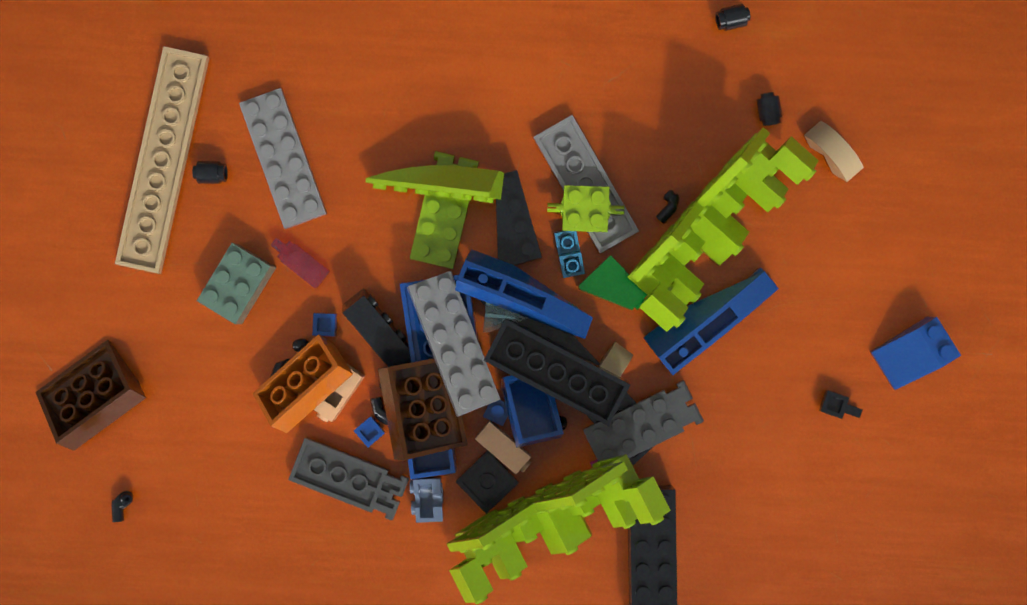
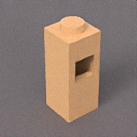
[314,364,365,422]
[475,420,531,474]

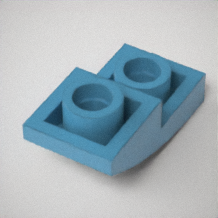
[554,230,585,278]

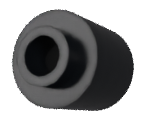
[715,4,751,31]
[757,92,782,126]
[192,161,228,184]

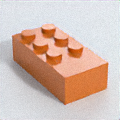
[252,334,353,433]

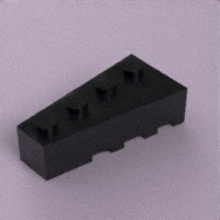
[496,170,542,266]
[342,288,411,367]

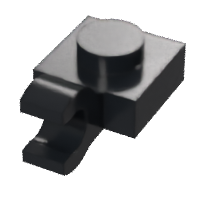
[819,390,863,419]

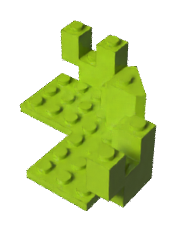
[628,127,819,332]
[447,454,671,604]

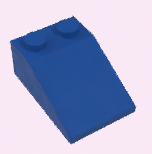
[871,317,961,390]

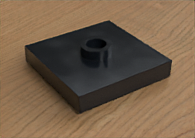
[456,450,519,514]

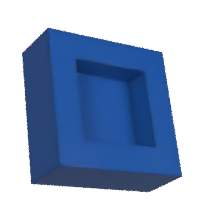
[312,313,337,336]
[483,400,508,426]
[354,416,386,448]

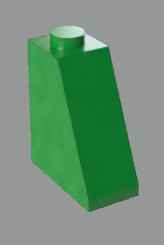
[577,255,647,310]

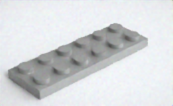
[239,88,327,229]
[533,115,639,254]
[407,271,500,417]

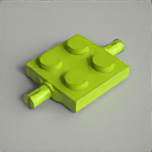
[547,185,624,232]

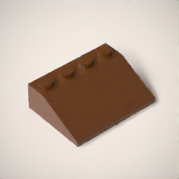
[36,340,146,451]
[378,358,468,460]

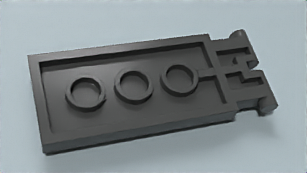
[583,380,704,461]
[288,437,409,520]

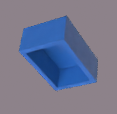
[501,375,564,448]
[408,449,457,479]

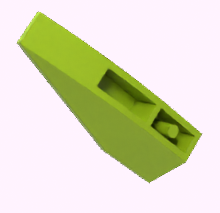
[365,165,504,203]

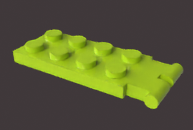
[410,151,479,269]

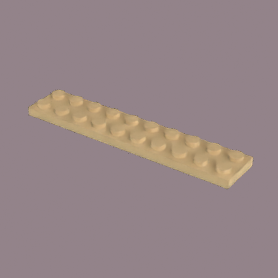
[115,46,209,274]

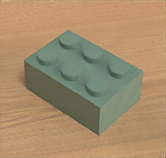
[197,243,276,324]

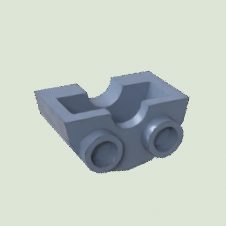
[410,477,443,523]

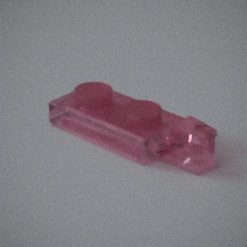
[271,238,330,289]

